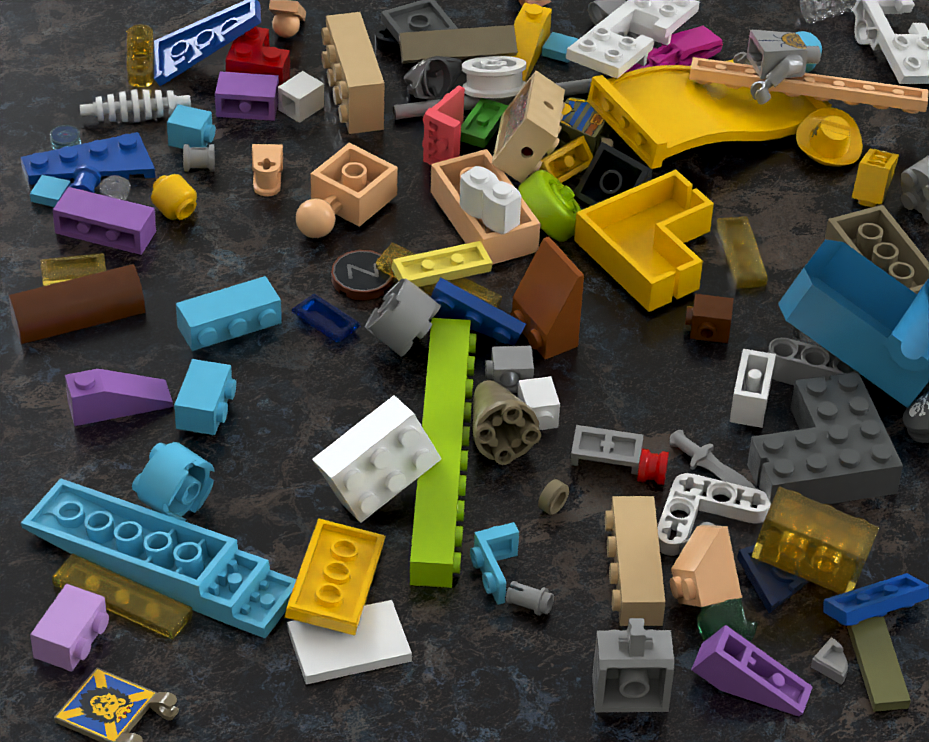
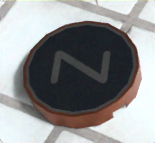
[331,250,394,300]

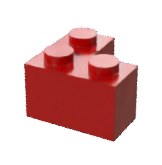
[225,26,290,86]

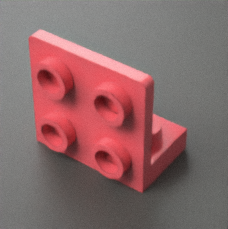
[422,85,465,165]

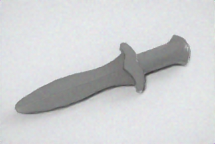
[669,430,756,489]

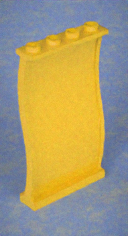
[587,59,832,169]

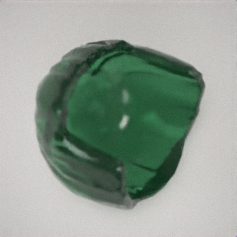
[696,598,757,642]

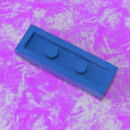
[823,573,929,626]

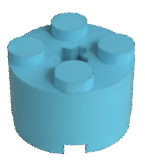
[132,442,215,521]

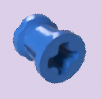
[69,165,101,193]

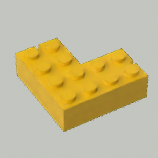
[574,170,714,312]

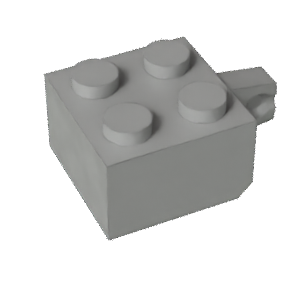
[592,618,674,712]

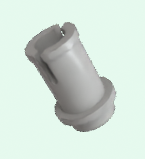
[506,581,554,615]

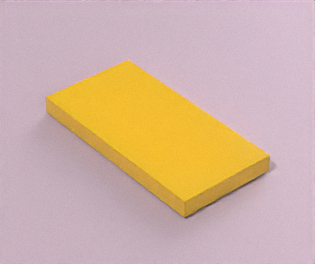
[285,519,386,635]

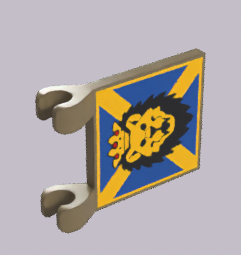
[54,668,179,742]

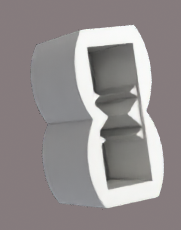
[460,166,521,234]

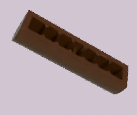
[9,264,146,344]

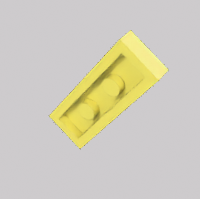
[391,241,493,287]

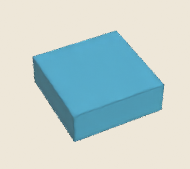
[542,32,578,63]
[30,175,71,207]

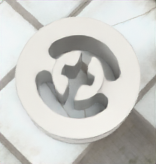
[462,56,526,98]

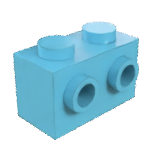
[174,359,236,435]

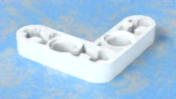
[657,473,771,556]

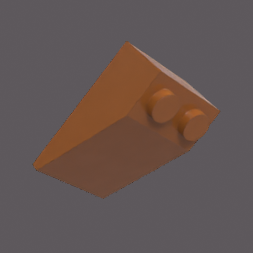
[510,237,584,359]

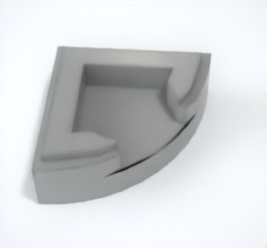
[811,637,848,685]

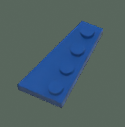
[154,0,261,86]
[21,132,156,185]

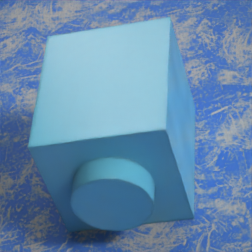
[167,104,216,149]

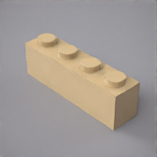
[605,496,665,626]

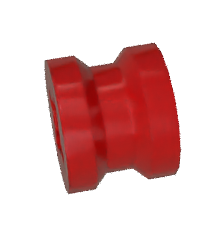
[637,448,669,485]

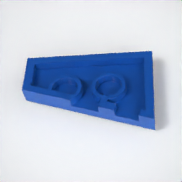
[431,277,526,346]

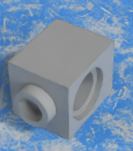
[485,346,534,393]

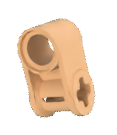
[252,144,283,197]

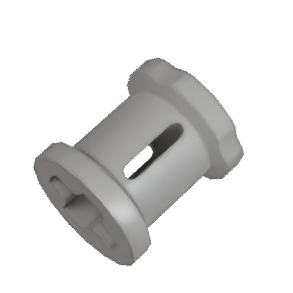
[183,144,215,172]

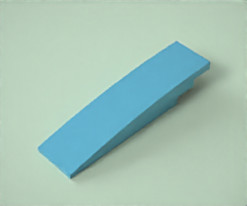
[21,478,297,638]

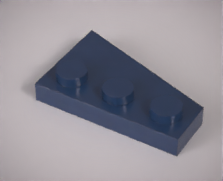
[737,520,847,613]

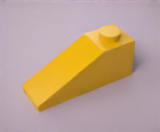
[511,3,552,82]
[852,148,899,207]

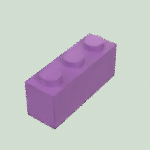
[53,187,156,255]

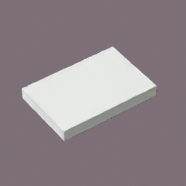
[287,600,412,684]

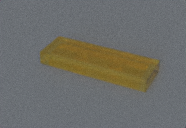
[716,216,768,289]

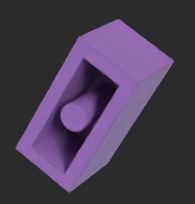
[215,71,279,121]

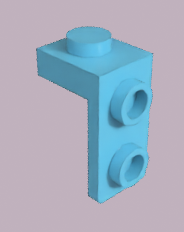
[470,522,519,605]

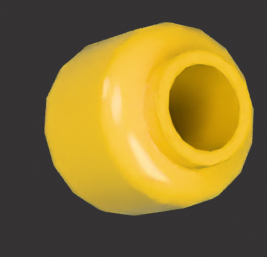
[151,174,197,220]

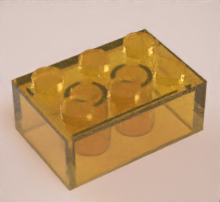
[751,486,880,594]

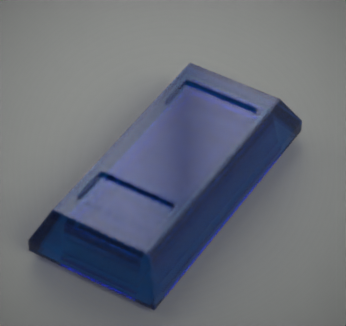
[292,293,361,343]

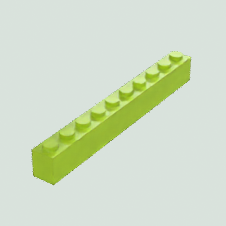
[410,318,476,588]

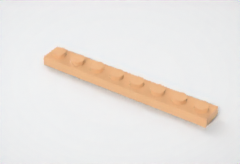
[689,57,928,114]

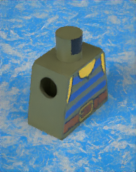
[557,97,613,157]

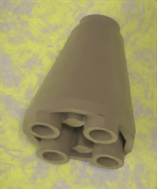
[473,380,541,465]

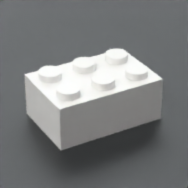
[312,395,442,523]

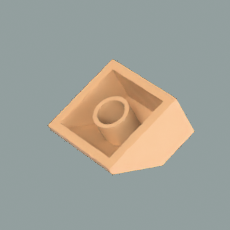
[670,525,742,607]

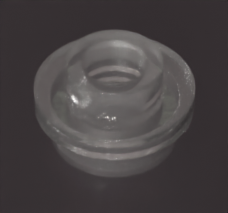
[99,175,130,201]

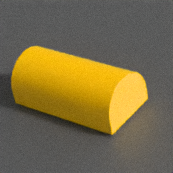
[539,135,593,183]

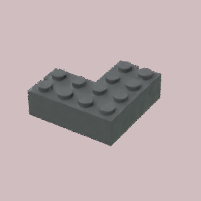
[747,372,903,513]

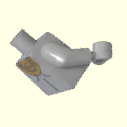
[733,30,821,105]

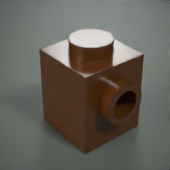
[685,294,734,343]

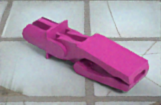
[625,26,723,73]

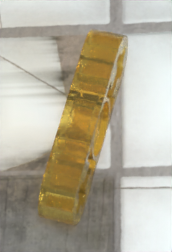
[127,24,154,87]

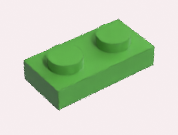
[461,98,508,148]

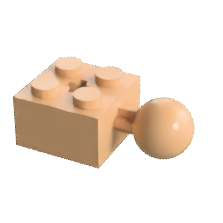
[296,143,398,238]

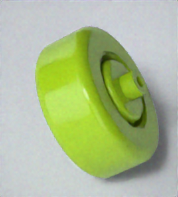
[518,170,581,242]

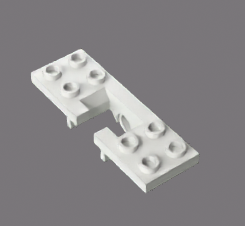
[566,0,700,79]
[852,0,929,84]

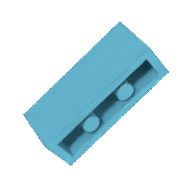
[176,276,282,351]

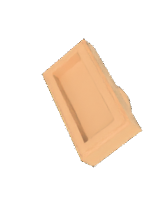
[269,0,306,38]

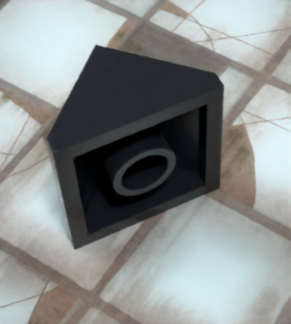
[574,142,652,206]

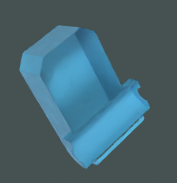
[778,239,929,408]

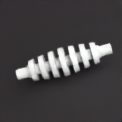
[80,89,191,122]

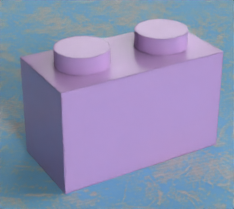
[30,584,109,672]

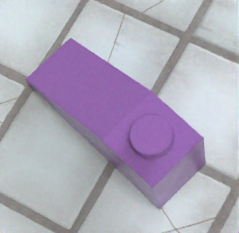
[65,369,173,426]
[691,625,812,716]

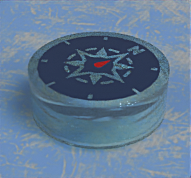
[50,125,81,150]

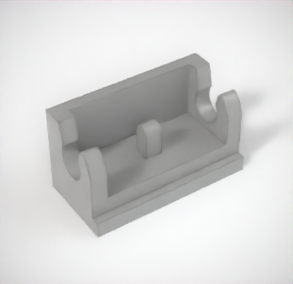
[571,425,644,475]

